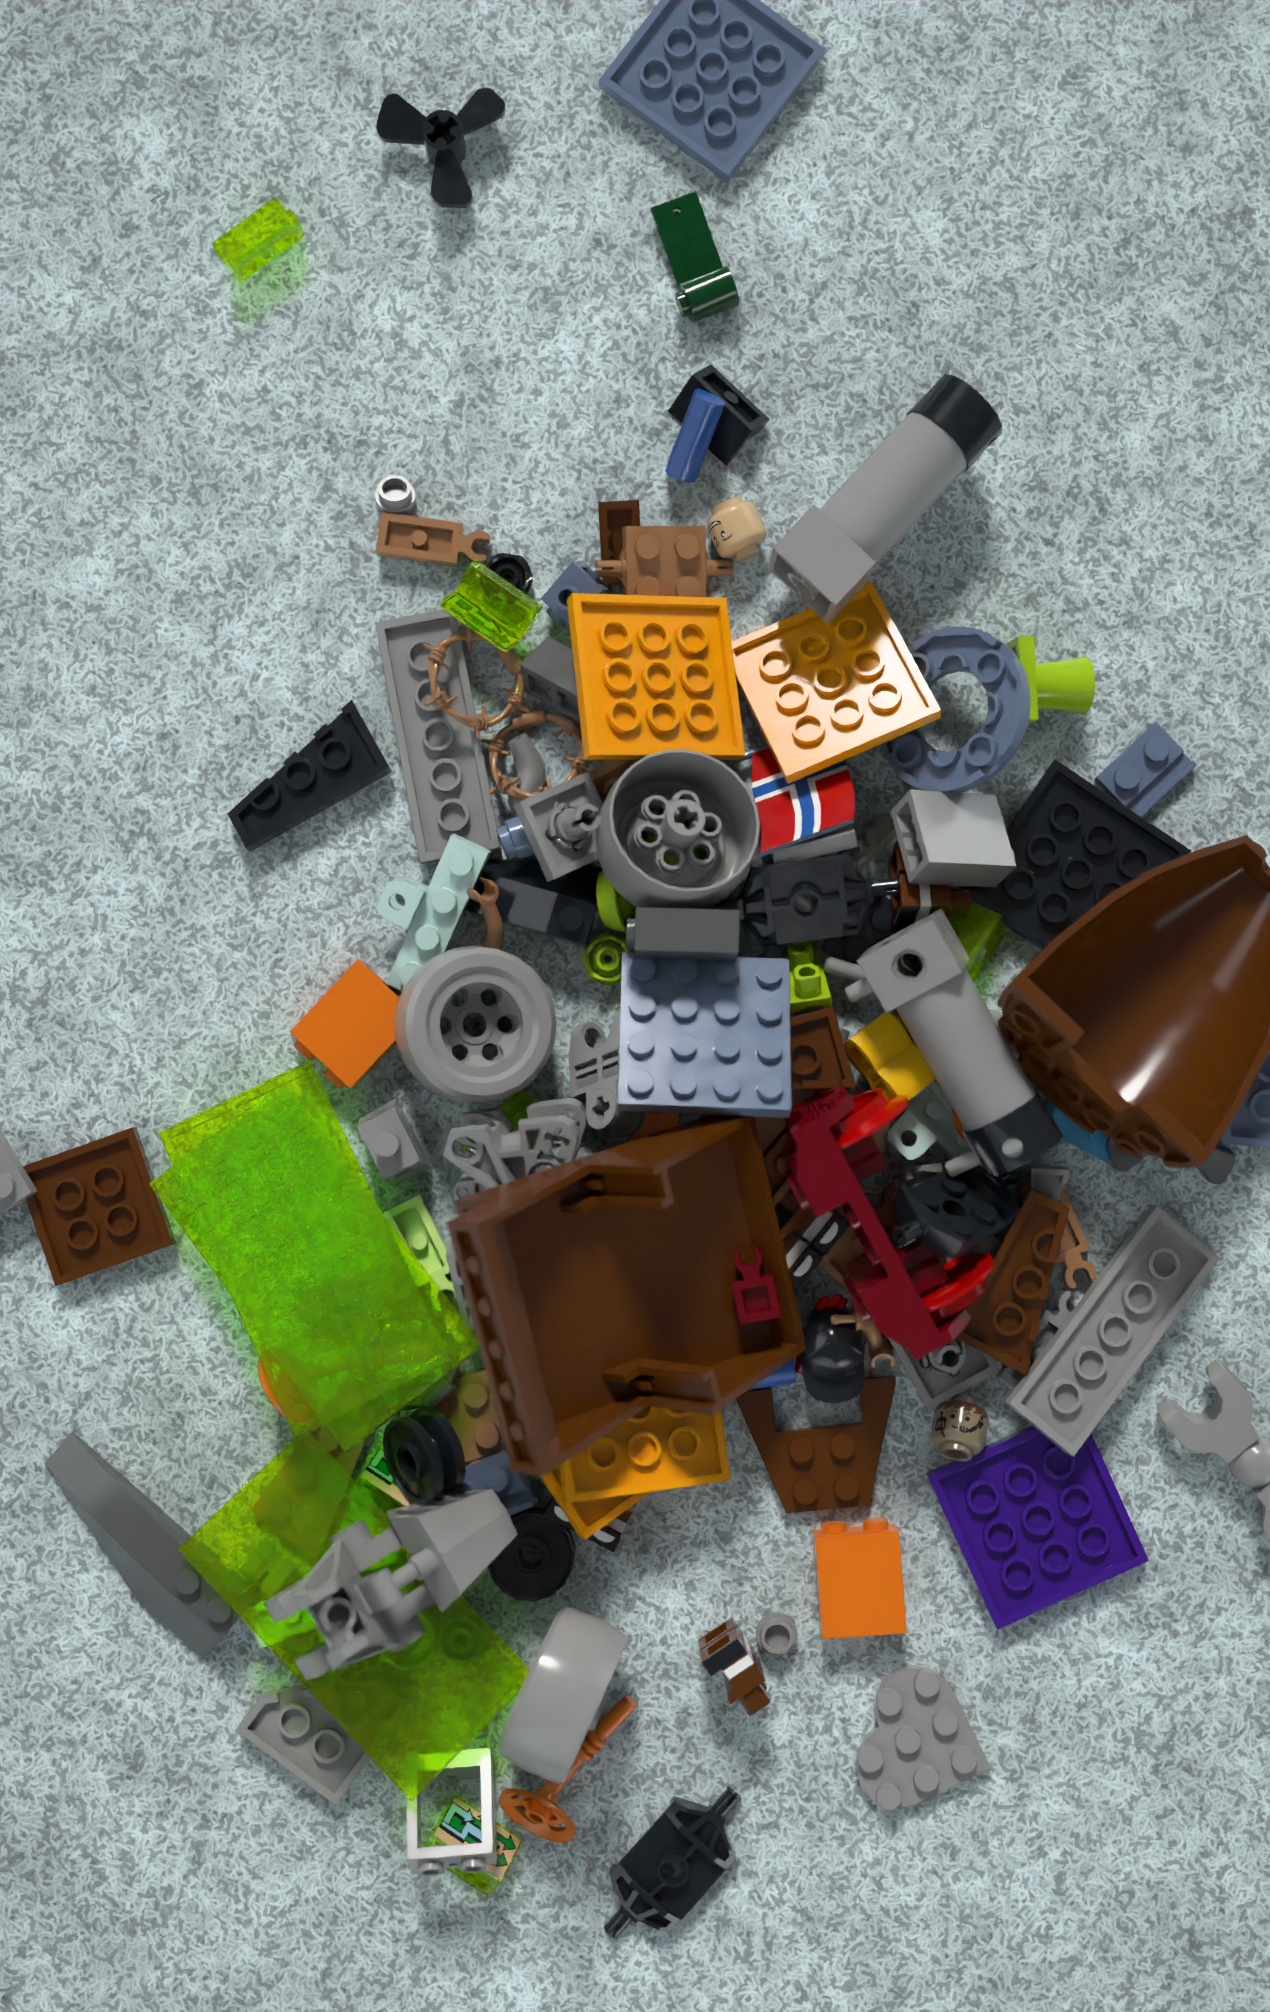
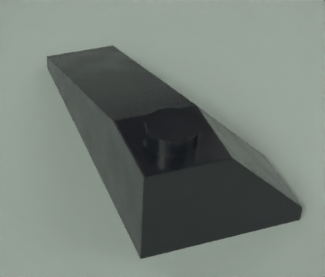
[465,859,603,948]

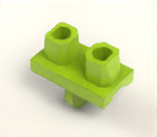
[778,940,832,1013]

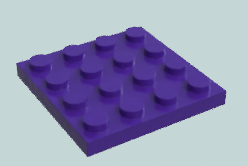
[926,1425,1149,1630]

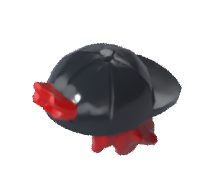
[795,1294,866,1403]

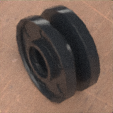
[382,1407,466,1504]
[488,1507,576,1602]

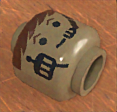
[930,1395,989,1461]

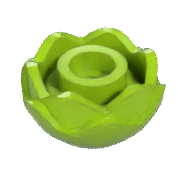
[582,933,632,985]

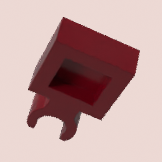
[731,1246,783,1324]

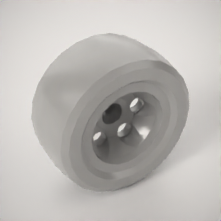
[596,749,760,909]
[394,946,557,1105]
[497,1606,629,1785]

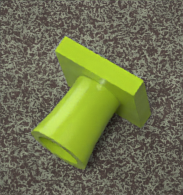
[1006,636,1095,725]

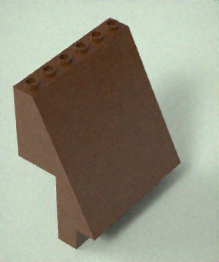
[447,1115,806,1477]

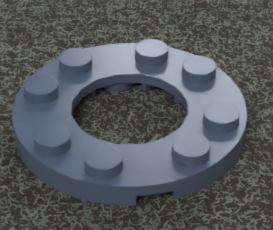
[879,626,1031,794]

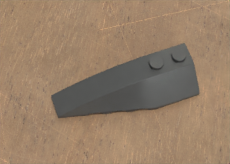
[44,1432,258,1659]

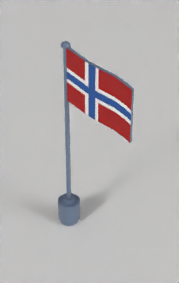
[496,744,855,860]

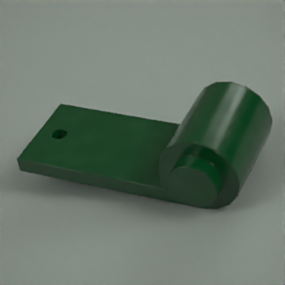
[650,191,739,323]

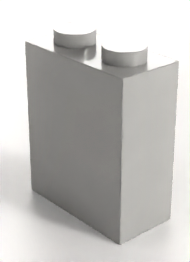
[891,789,1016,887]

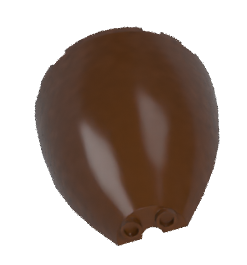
[997,835,1270,1168]

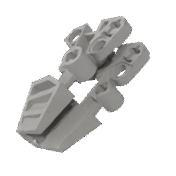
[443,1098,588,1329]
[263,1489,518,1680]

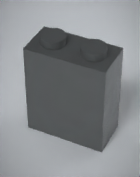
[626,907,740,961]

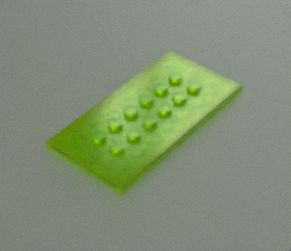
[158,1060,452,1438]

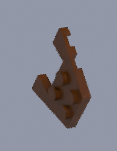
[736,1375,896,1513]

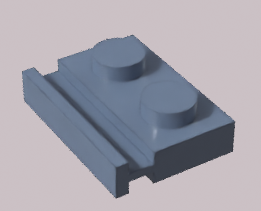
[1095,722,1197,817]
[445,1449,539,1516]

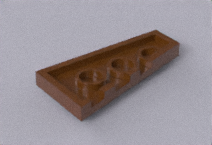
[956,1187,1069,1375]

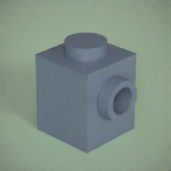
[541,561,612,627]

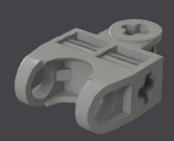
[569,1009,645,1136]

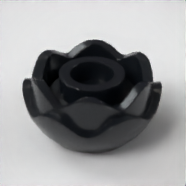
[481,553,533,604]

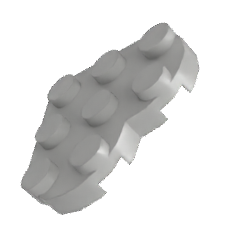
[855,1665,991,1811]

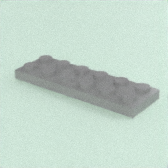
[375,609,502,864]
[1005,1205,1220,1457]

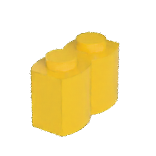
[844,1011,936,1101]

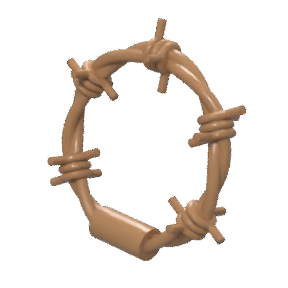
[423,626,529,739]
[481,708,596,799]

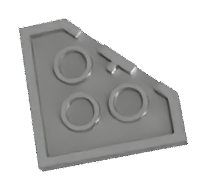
[235,1674,412,1806]

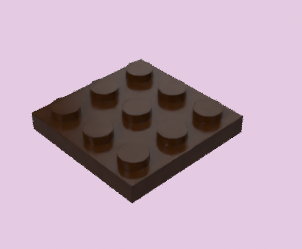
[23,1127,176,1286]

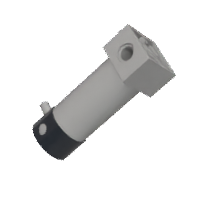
[768,374,1002,624]
[845,909,1063,1177]

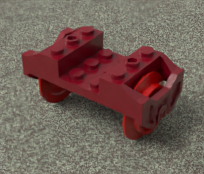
[783,1085,995,1360]

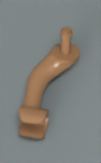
[467,877,504,950]
[831,1305,896,1368]

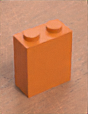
[290,959,400,1089]
[812,1518,907,1639]

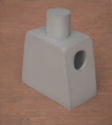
[357,1098,432,1186]

